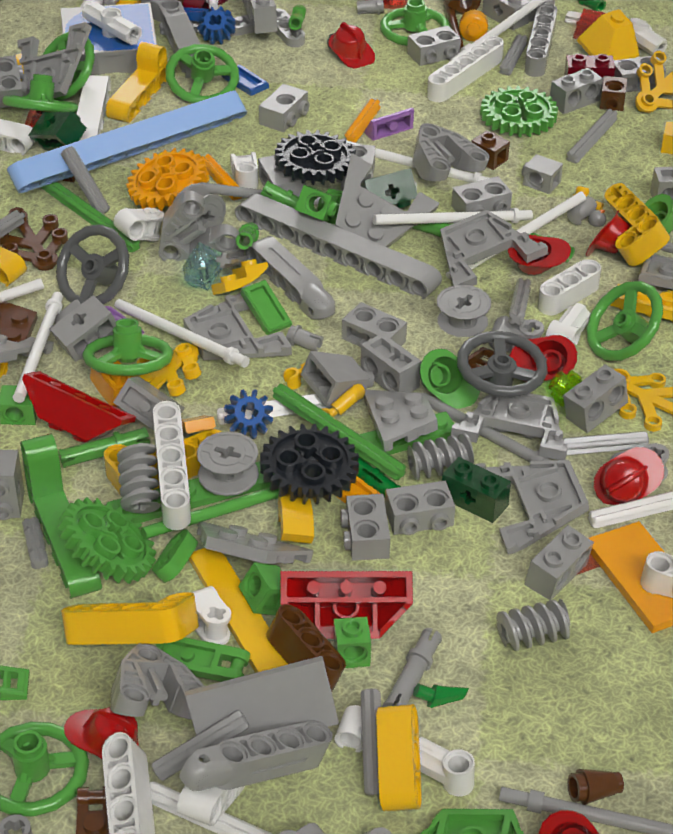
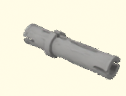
[383,628,442,707]

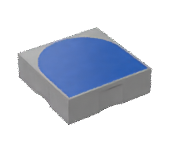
[61,2,157,75]

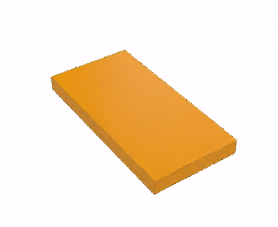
[588,521,673,633]

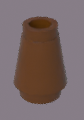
[567,769,624,805]

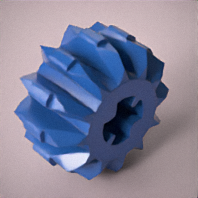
[198,6,236,45]
[224,389,273,439]

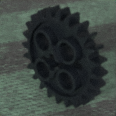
[274,130,357,185]
[260,424,359,505]

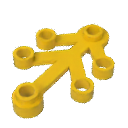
[635,51,673,113]
[132,343,201,397]
[614,368,673,432]

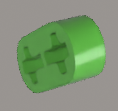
[152,530,198,583]

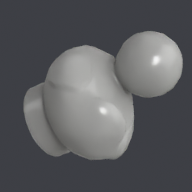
[567,196,606,227]

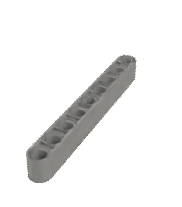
[235,193,442,299]

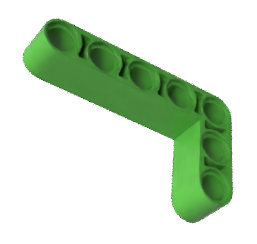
[20,433,102,599]

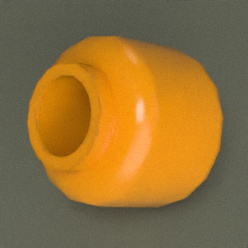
[459,10,488,41]

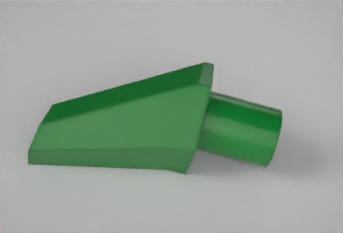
[413,683,469,708]

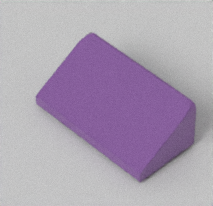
[364,108,414,140]

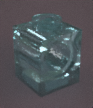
[183,242,222,291]

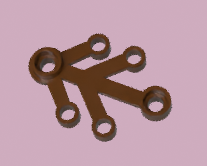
[0,207,68,271]

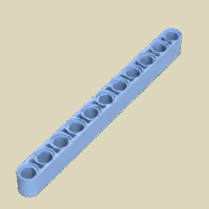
[7,91,247,193]

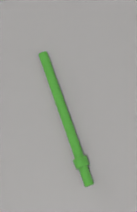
[141,488,279,539]

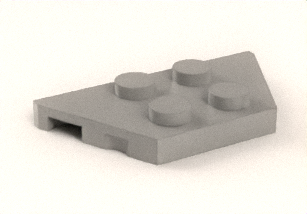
[364,390,438,452]
[197,522,314,564]

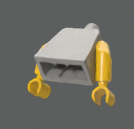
[284,351,374,417]

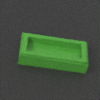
[240,280,292,335]

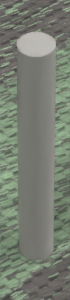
[200,182,262,198]

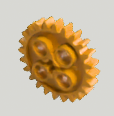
[126,148,209,211]

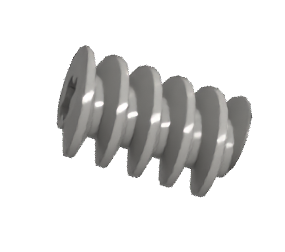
[407,433,474,480]
[117,443,161,514]
[496,598,570,651]

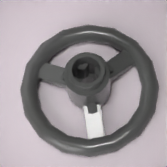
[56,224,129,305]
[457,331,548,398]

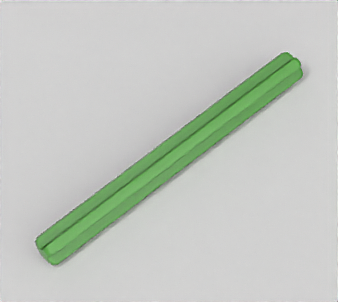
[40,182,140,252]
[273,384,406,480]

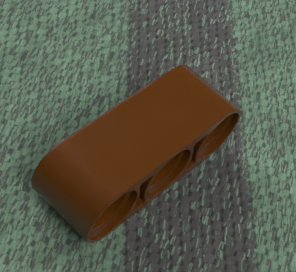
[266,604,346,692]

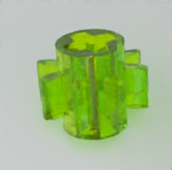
[549,370,582,407]

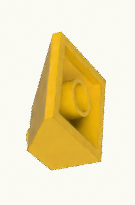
[577,9,640,60]

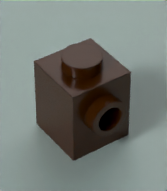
[471,130,510,170]

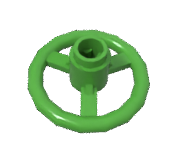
[380,0,450,46]
[43,32,95,100]
[165,44,239,103]
[2,74,78,113]
[587,281,663,361]
[82,318,174,376]
[0,721,90,817]

